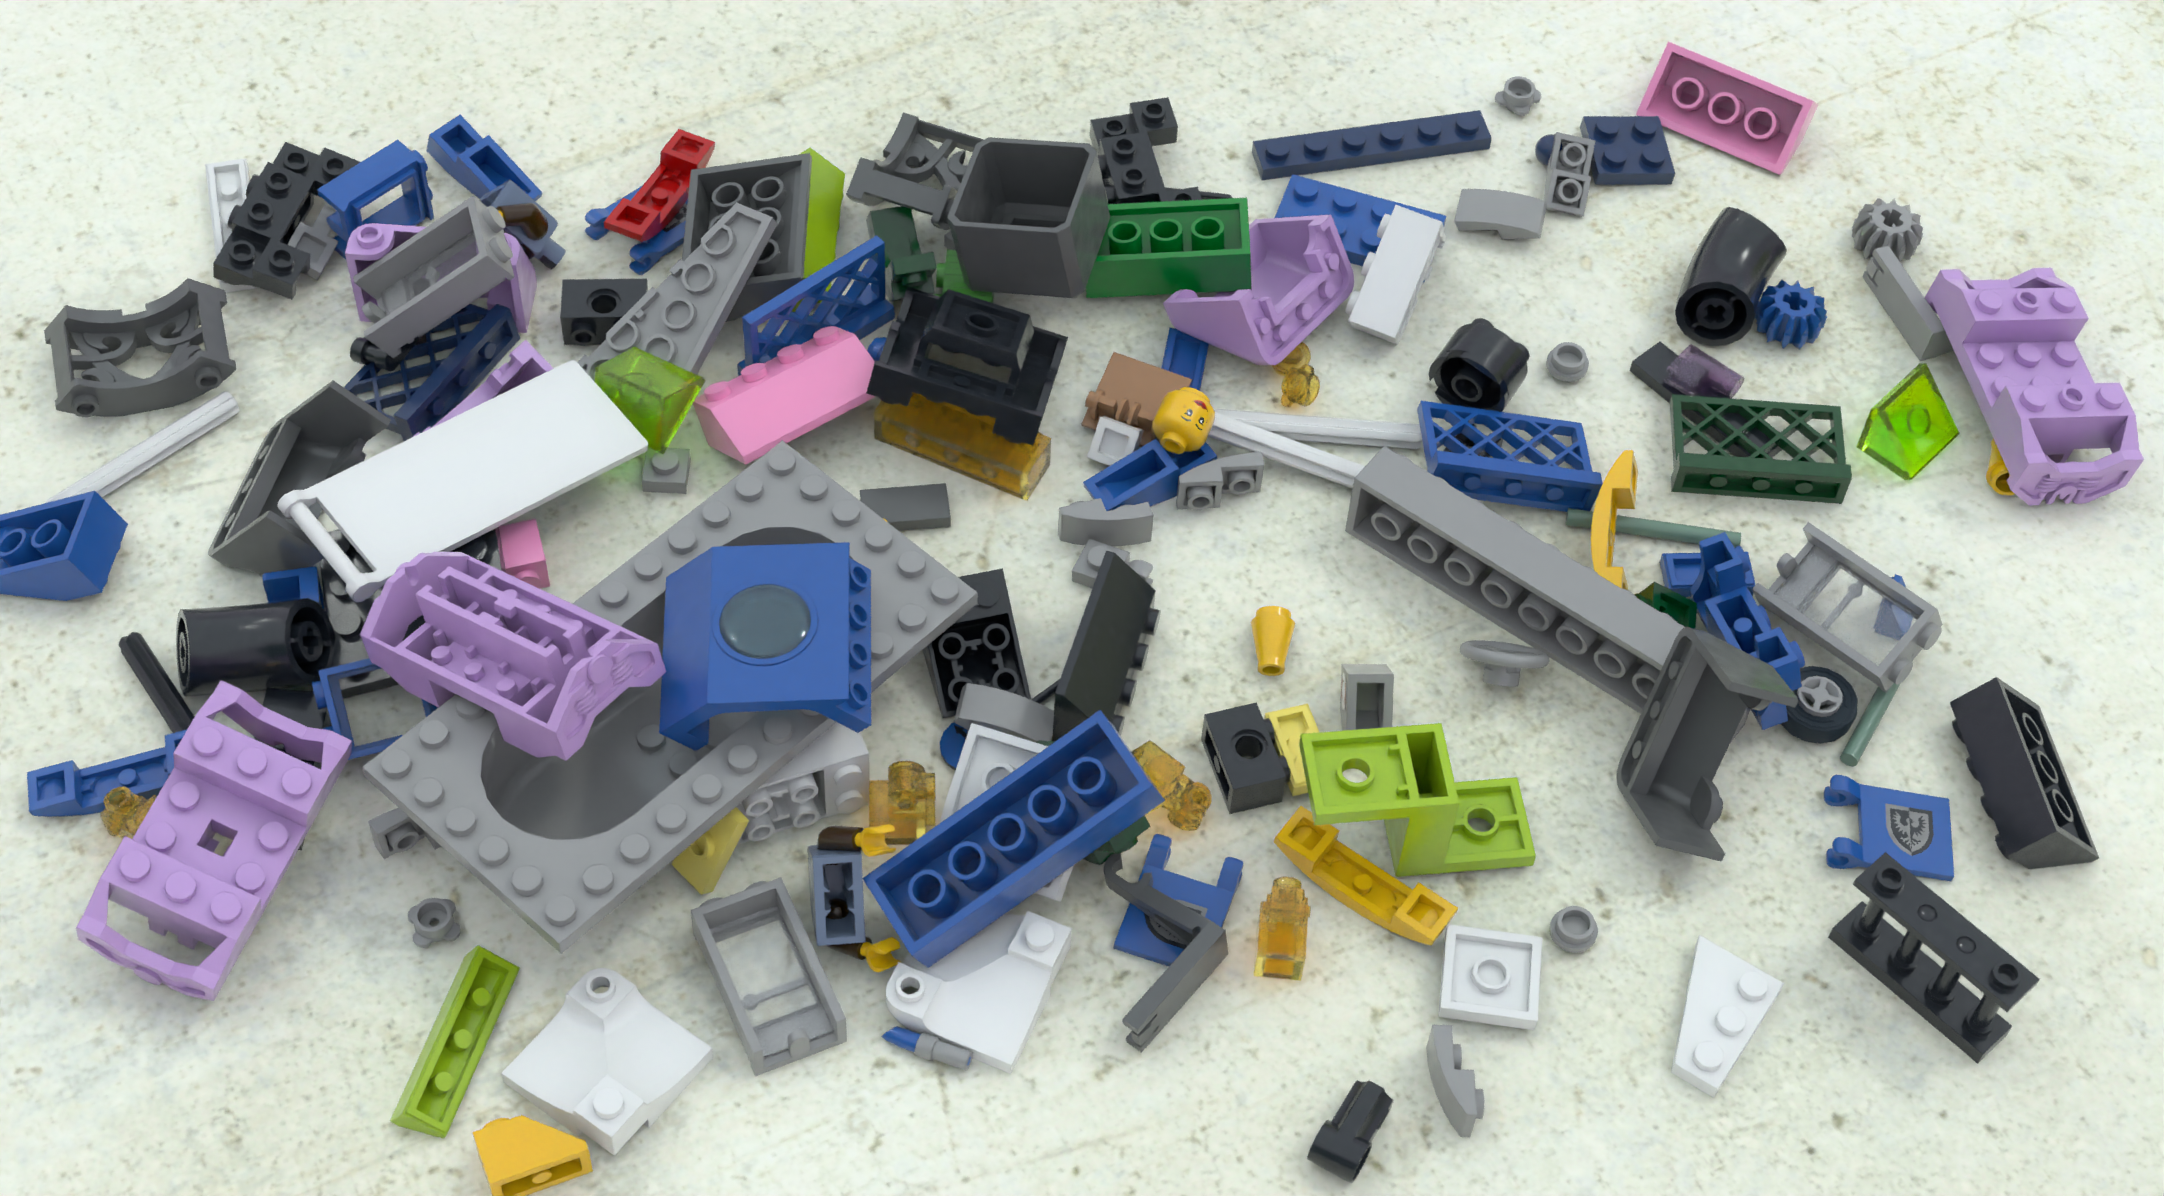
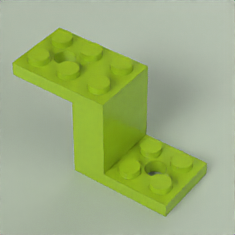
[1299,723,1536,877]

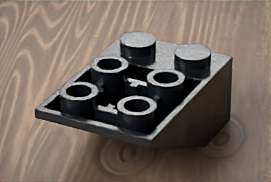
[922,568,1031,719]

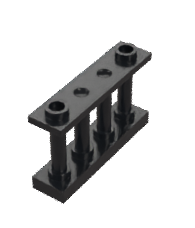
[1828,852,2040,1064]

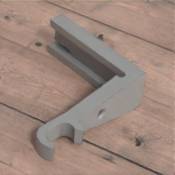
[1862,246,1954,361]

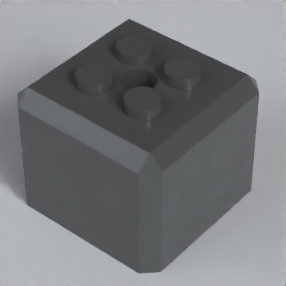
[947,137,1110,298]

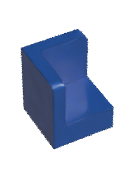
[262,566,325,610]

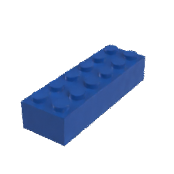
[863,710,1165,968]

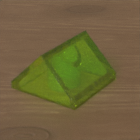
[595,347,706,455]
[1856,363,1960,480]

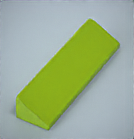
[390,945,520,1138]

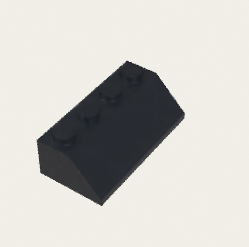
[1052,551,1161,742]
[1950,677,2099,870]

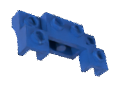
[1690,532,1805,730]

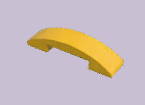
[1591,450,1638,590]
[1274,806,1458,946]

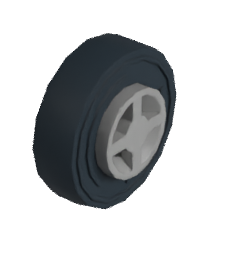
[1781,666,1858,744]

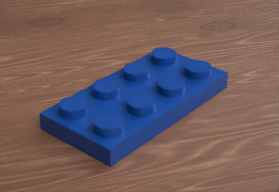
[1275,174,1447,283]

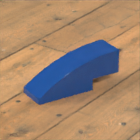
[426,114,543,201]
[1083,439,1217,511]

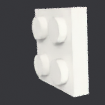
[1438,924,1542,1030]

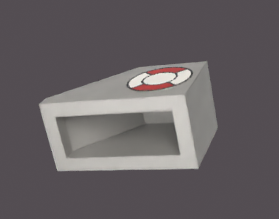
[1340,664,1394,731]

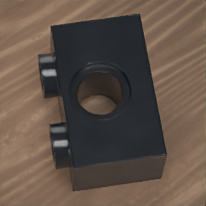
[560,279,648,346]
[1201,702,1290,814]

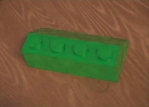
[1086,197,1252,298]

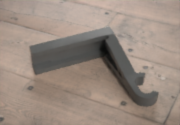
[1103,853,1228,1053]

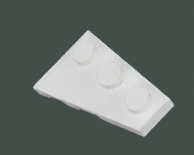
[1671,935,1784,1098]

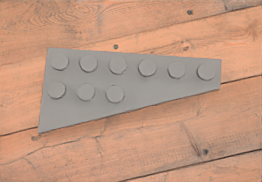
[577,203,777,446]

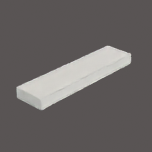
[205,158,259,293]

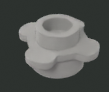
[1495,76,1541,115]
[408,898,461,948]

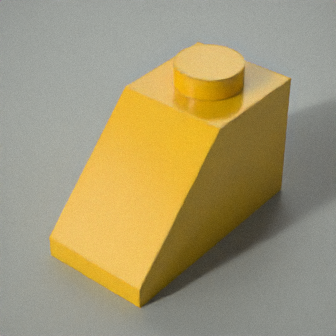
[472,1115,593,1196]

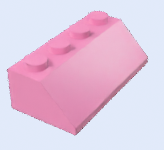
[1636,42,1818,175]
[692,326,876,465]

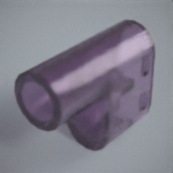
[1663,344,1744,398]

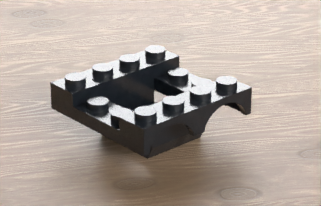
[866,287,1068,446]

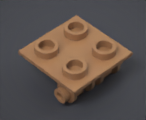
[1081,352,1192,447]

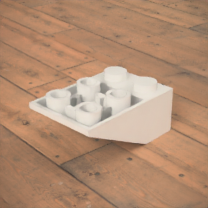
[736,722,870,844]

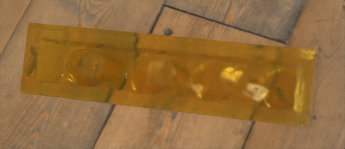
[874,393,1051,501]

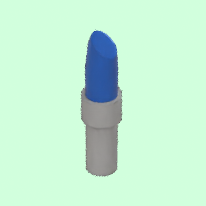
[881,1026,973,1071]

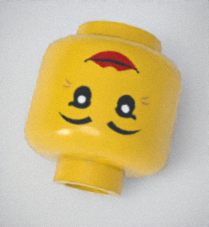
[1152,387,1215,454]

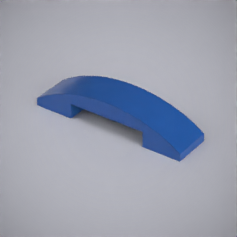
[27,730,187,817]

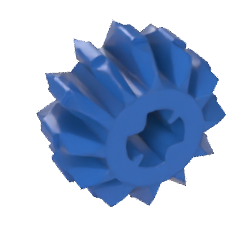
[1755,280,1827,349]

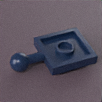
[1535,116,1675,185]

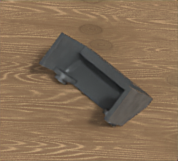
[208,380,391,574]
[1616,627,1799,862]

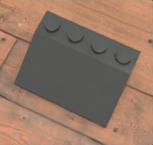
[682,153,812,322]

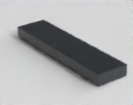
[1630,341,1782,457]

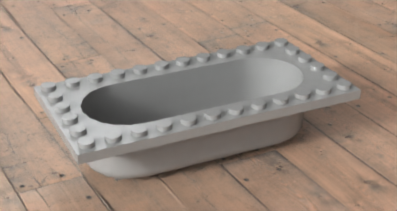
[363,440,979,954]

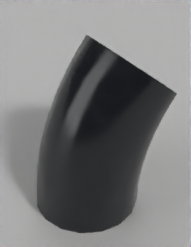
[1675,207,1787,346]
[176,598,335,696]

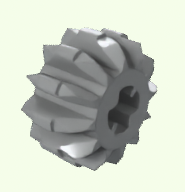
[1852,198,1923,262]

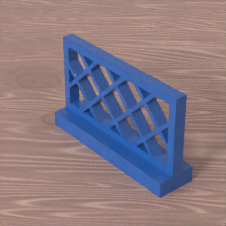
[737,235,895,376]
[1417,401,1603,512]

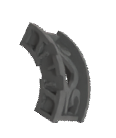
[846,112,984,230]
[44,278,237,417]

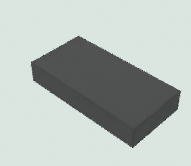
[860,483,951,531]

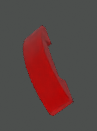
[604,129,715,242]

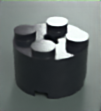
[1429,318,1530,412]

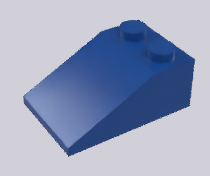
[0,491,128,601]

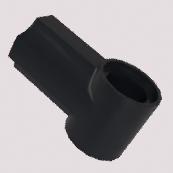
[1307,1080,1393,1183]

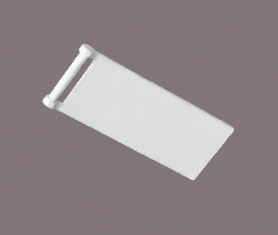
[278,360,648,602]

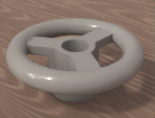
[1460,640,1550,687]

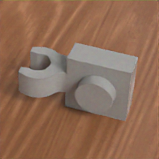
[287,205,338,280]
[1072,539,1153,588]

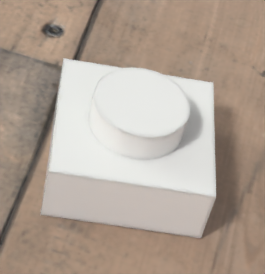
[1087,416,1144,466]

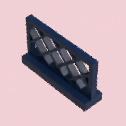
[344,303,520,441]

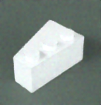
[1345,205,1446,345]

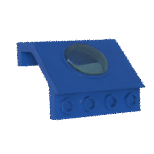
[659,542,871,751]

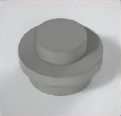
[1546,342,1589,382]
[1549,906,1598,953]

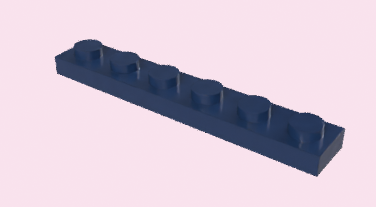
[1252,110,1492,180]

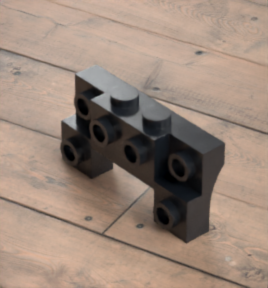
[1090,97,1202,204]
[213,142,360,300]

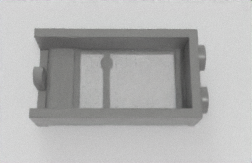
[353,196,515,358]
[1752,522,1943,693]
[691,877,847,1076]

